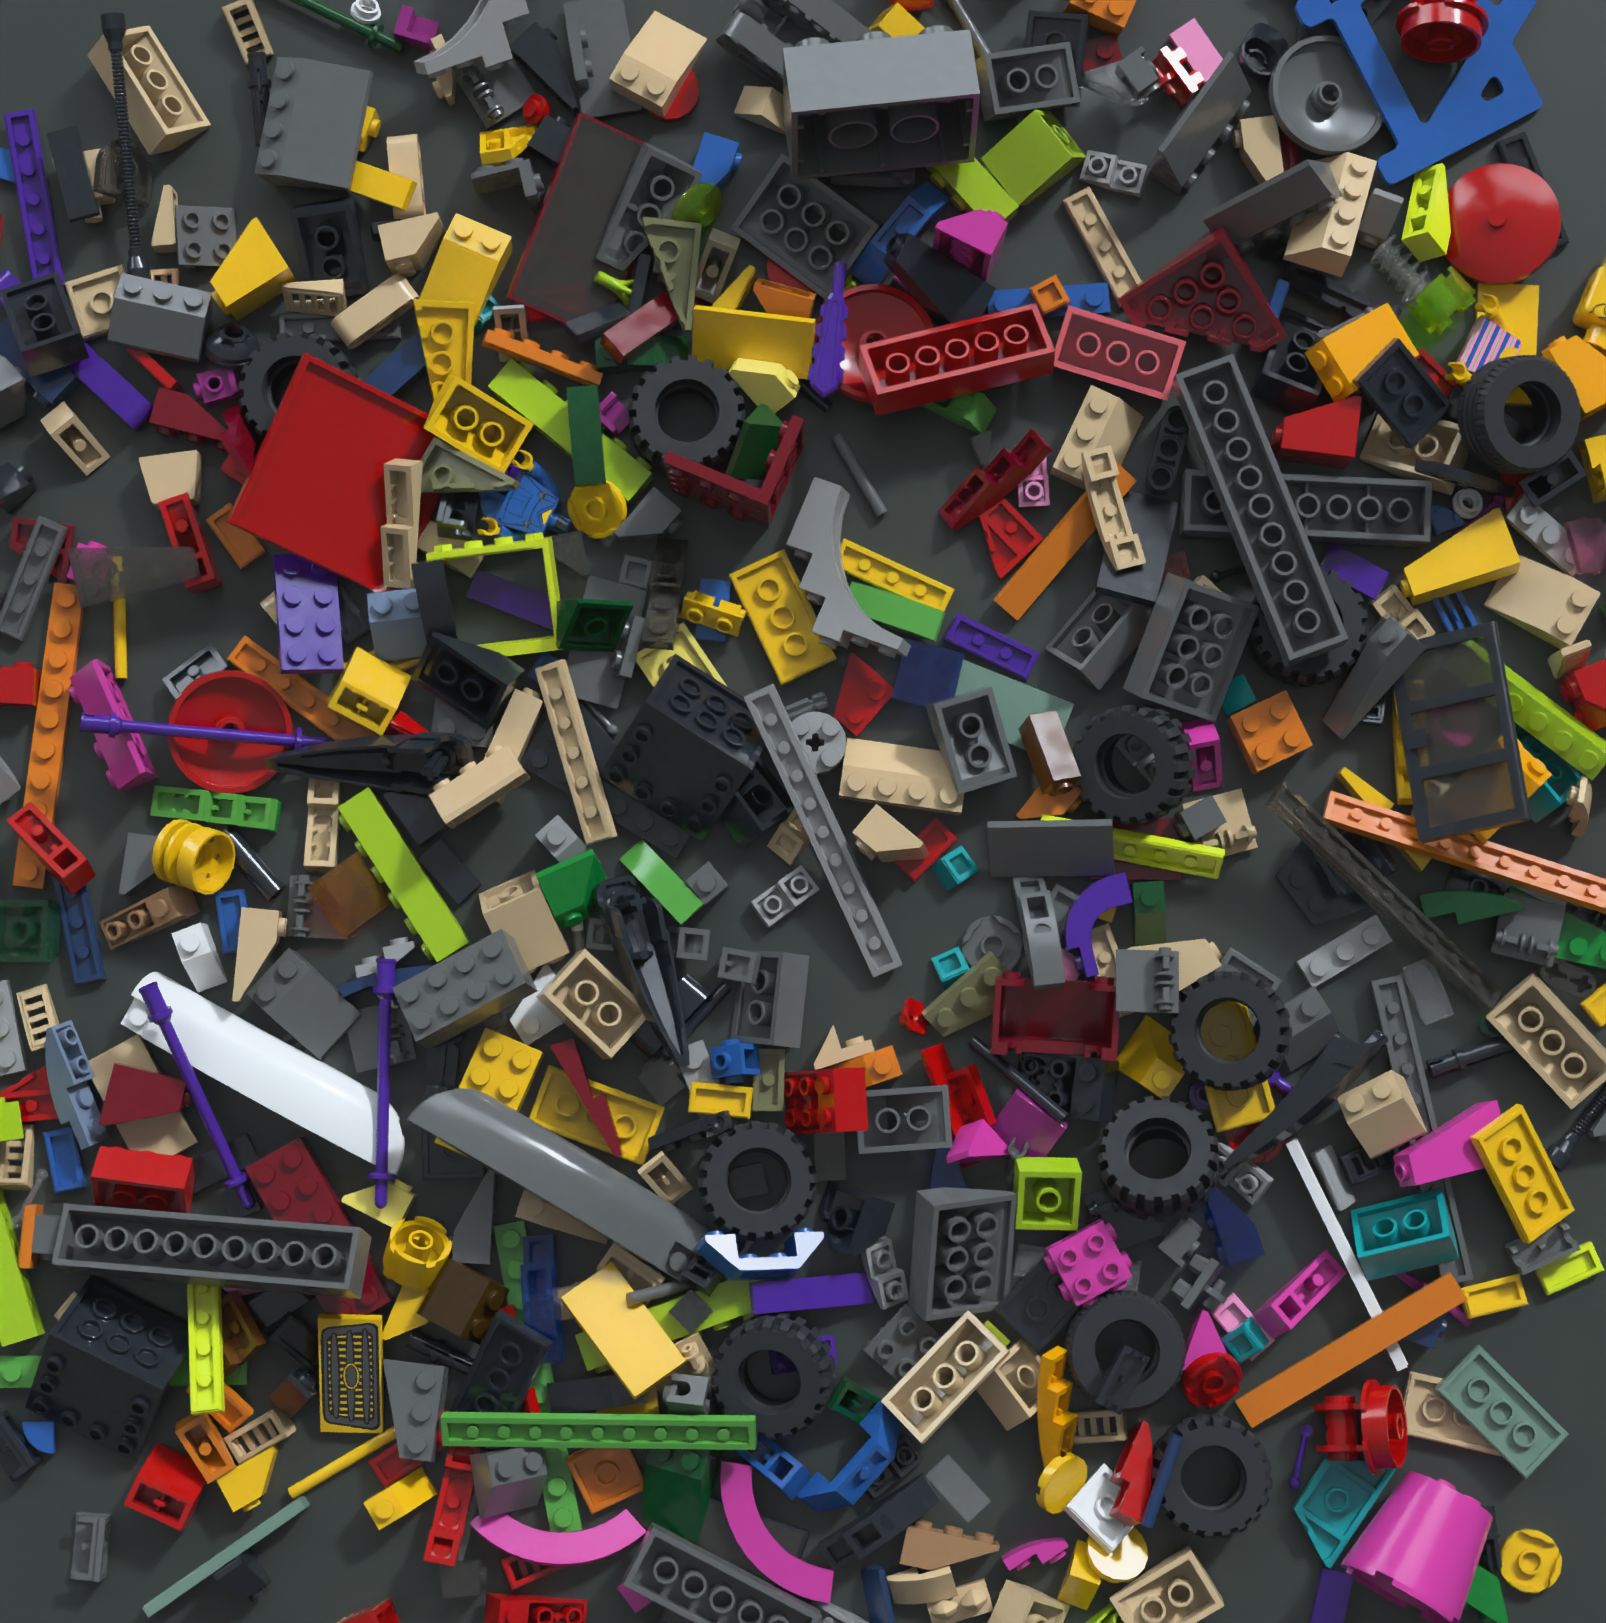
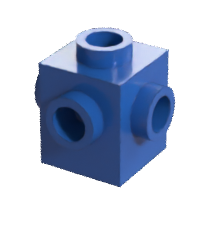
[710,1039,761,1085]

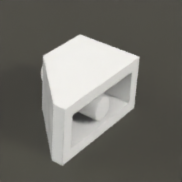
[171,922,228,993]

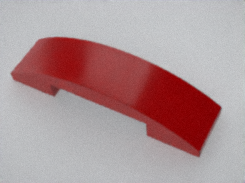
[423,1446,482,1567]

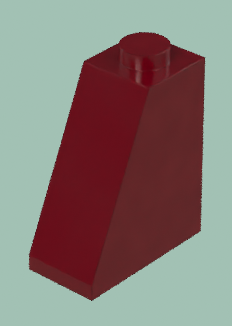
[98,1063,193,1126]

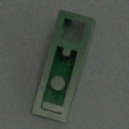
[595,336,689,375]

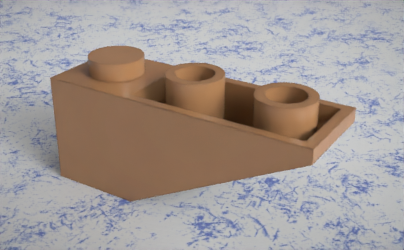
[99,886,200,950]
[899,1519,1000,1570]

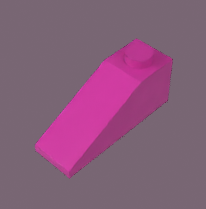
[1253,1249,1347,1339]

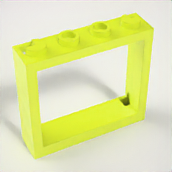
[426,532,563,656]

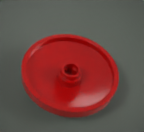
[1444,163,1561,285]
[814,284,934,403]
[167,670,292,794]

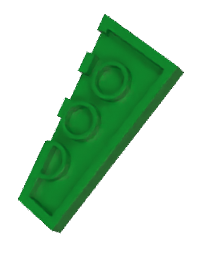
[1508,885,1606,970]

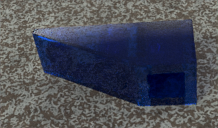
[1199,1186,1265,1266]

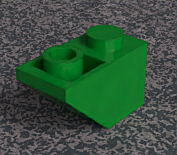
[1464,1565,1509,1623]

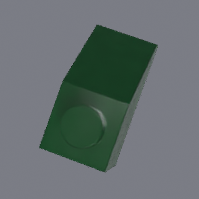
[1129,881,1166,947]

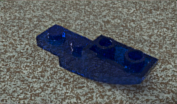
[520,1234,563,1364]

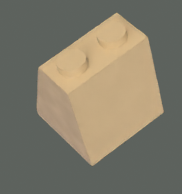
[478,869,570,974]
[1128,939,1222,991]

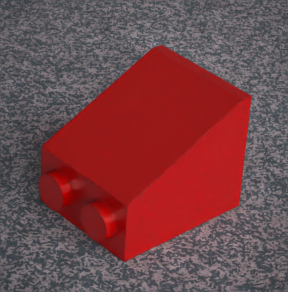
[1269,396,1362,469]

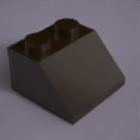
[417,1257,510,1345]

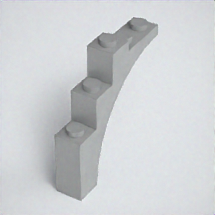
[413,0,529,78]
[786,477,911,658]

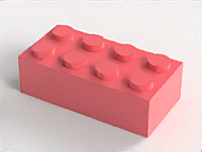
[1054,305,1186,401]

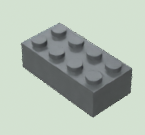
[393,929,538,1050]

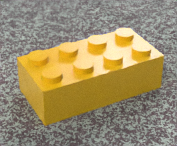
[435,1027,544,1160]

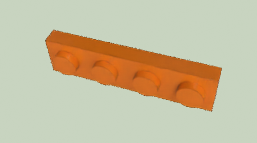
[481,328,603,386]

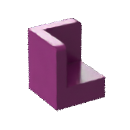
[393,5,440,52]
[600,391,629,439]

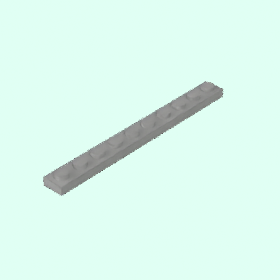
[744,683,902,977]

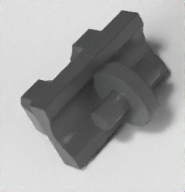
[1171,1254,1227,1314]

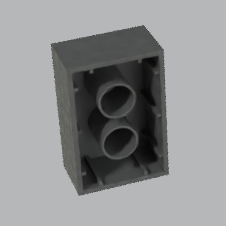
[783,25,980,180]

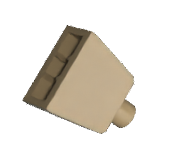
[139,450,203,509]

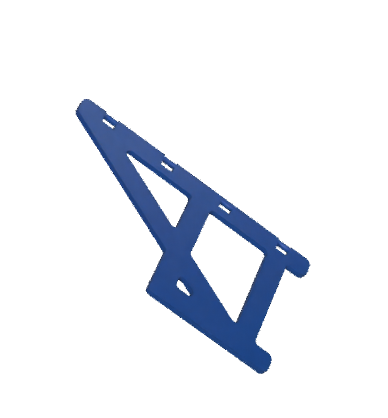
[1294,0,1543,185]

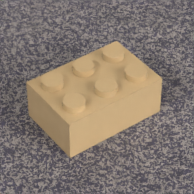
[536,949,646,1060]

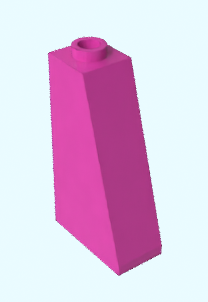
[1393,1100,1500,1187]

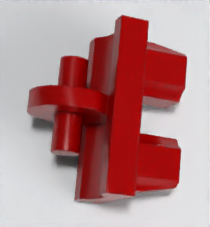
[1151,46,1205,107]

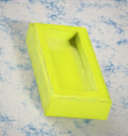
[1534,1241,1604,1295]

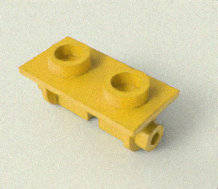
[680,590,746,637]

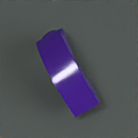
[1063,872,1132,979]

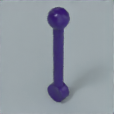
[1289,1424,1313,1490]

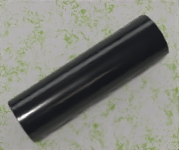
[222,826,286,902]

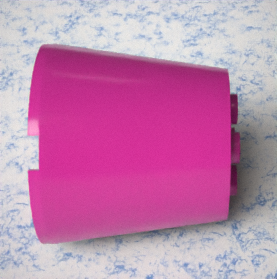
[1340,1471,1493,1623]

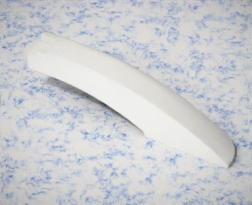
[120,972,405,1176]

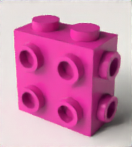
[1043,1219,1133,1308]

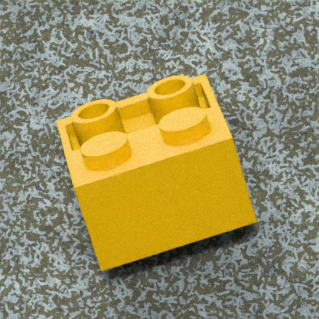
[327,647,411,735]

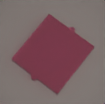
[1564,516,1606,575]

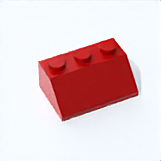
[91,1146,195,1214]

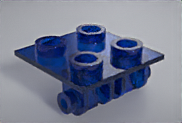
[892,638,965,707]

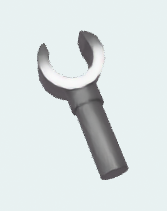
[1005,1137,1029,1176]

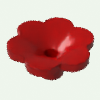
[899,998,930,1035]

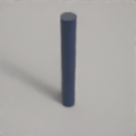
[1141,1433,1183,1529]

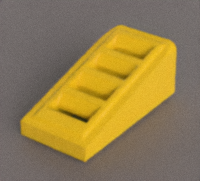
[711,265,757,310]

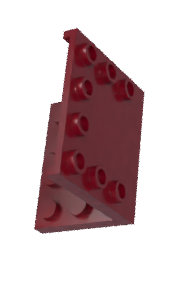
[663,415,805,527]

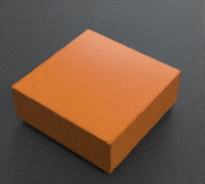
[1029,274,1070,317]

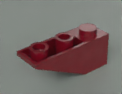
[149,387,227,452]

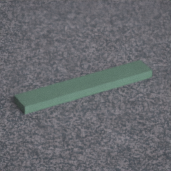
[142,1496,310,1618]

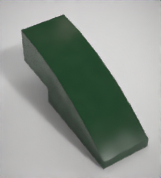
[566,385,606,487]
[1420,889,1525,924]

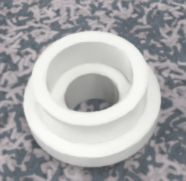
[350,0,381,25]
[1452,489,1483,519]

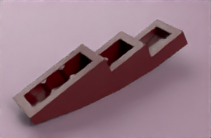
[938,428,1053,531]

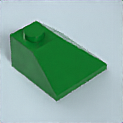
[535,849,607,929]

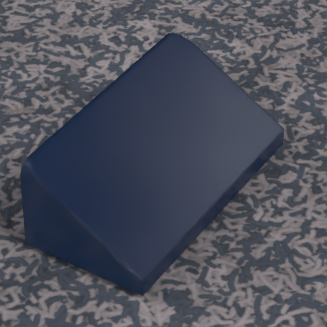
[860,1564,895,1623]

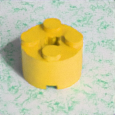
[383,1216,452,1292]

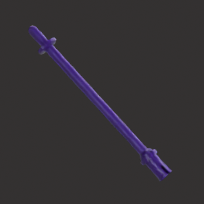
[80,712,329,750]
[367,959,396,1209]
[138,981,254,1209]

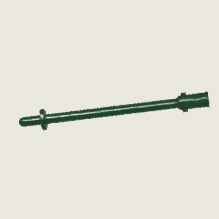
[289,0,405,52]

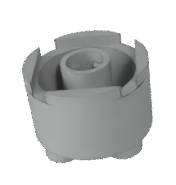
[792,712,846,777]

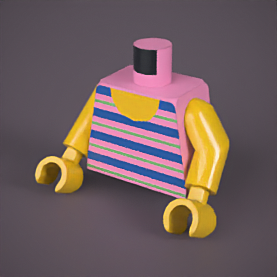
[1445,294,1522,387]

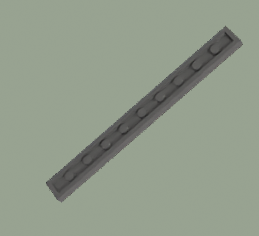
[1369,974,1474,1283]

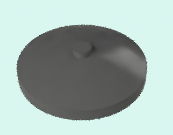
[1269,35,1384,155]

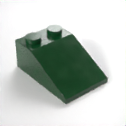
[640,1449,723,1543]

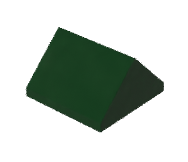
[725,403,783,480]
[556,598,634,652]

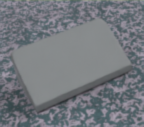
[1310,1145,1356,1211]

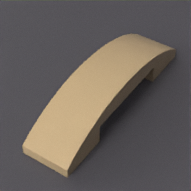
[1081,445,1146,571]

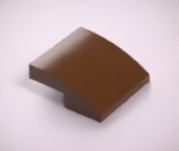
[221,1291,266,1378]

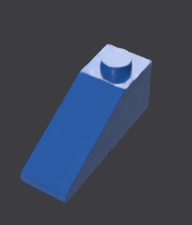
[676,132,743,222]
[732,1433,812,1501]

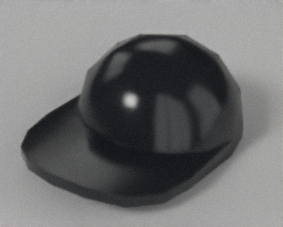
[1237,23,1289,79]

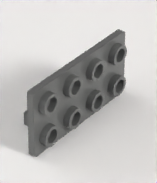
[563,0,642,119]
[566,576,647,709]

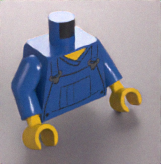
[477,449,572,542]

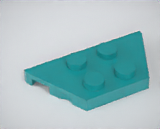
[1292,1455,1397,1569]

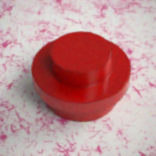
[523,94,551,125]

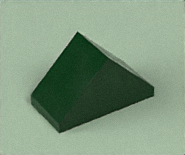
[827,1375,882,1423]

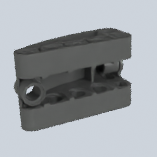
[716,0,872,91]

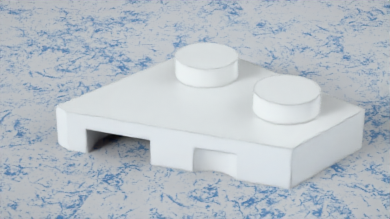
[510,963,564,1046]

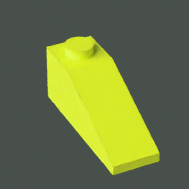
[1401,163,1451,262]

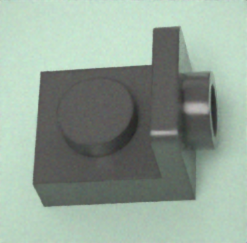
[716,947,761,984]

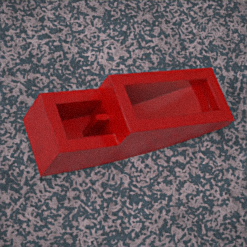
[1109,1420,1153,1527]

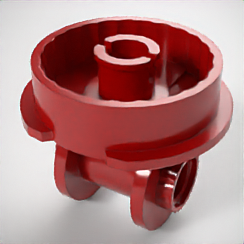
[1396,0,1489,63]
[1314,1379,1408,1476]

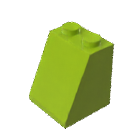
[980,110,1086,206]

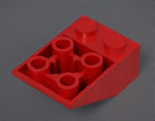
[784,1067,868,1134]
[484,1593,588,1623]

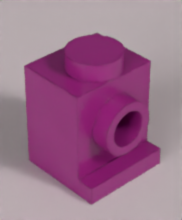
[193,367,243,408]

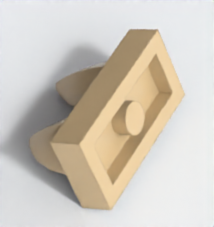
[926,1578,994,1623]

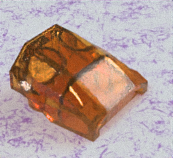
[307,852,392,939]

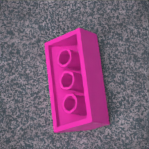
[933,209,1008,282]
[69,659,158,792]

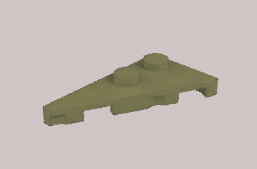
[642,217,702,332]
[420,437,520,494]

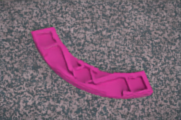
[720,1461,834,1603]
[469,1509,647,1567]

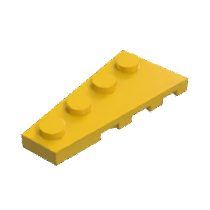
[412,299,475,401]

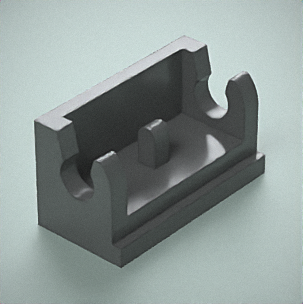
[1503,1221,1581,1275]
[70,1511,112,1582]

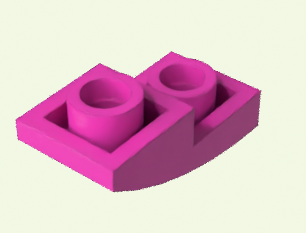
[1001,1537,1069,1571]

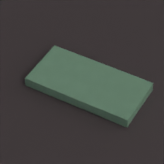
[944,658,1074,752]
[1433,1344,1569,1479]

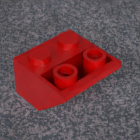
[124,1443,207,1531]

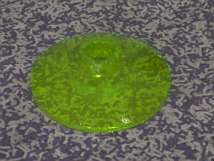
[672,182,723,235]

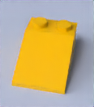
[419,213,512,327]

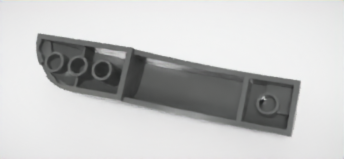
[407,1088,709,1282]

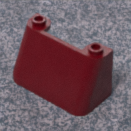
[989,971,1120,1061]

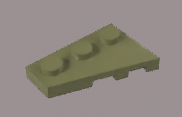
[922,951,1009,1037]

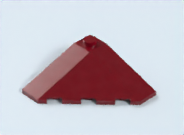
[1118,226,1287,352]

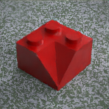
[1559,659,1606,731]

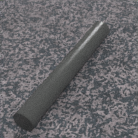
[831,433,888,518]
[626,1273,709,1305]

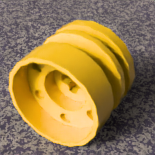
[152,819,236,895]

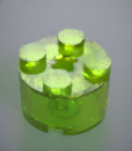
[1405,265,1476,335]

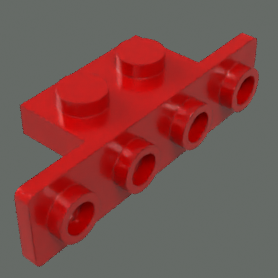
[920,1043,997,1168]

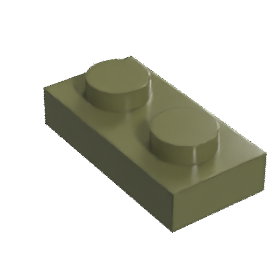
[752,1049,785,1111]

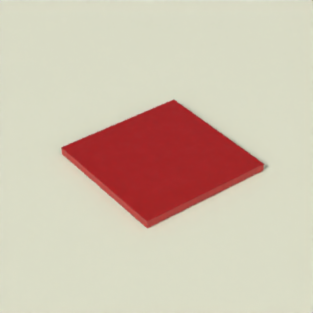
[226,353,455,593]

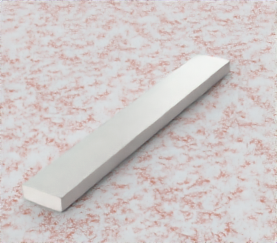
[1285,1137,1408,1371]

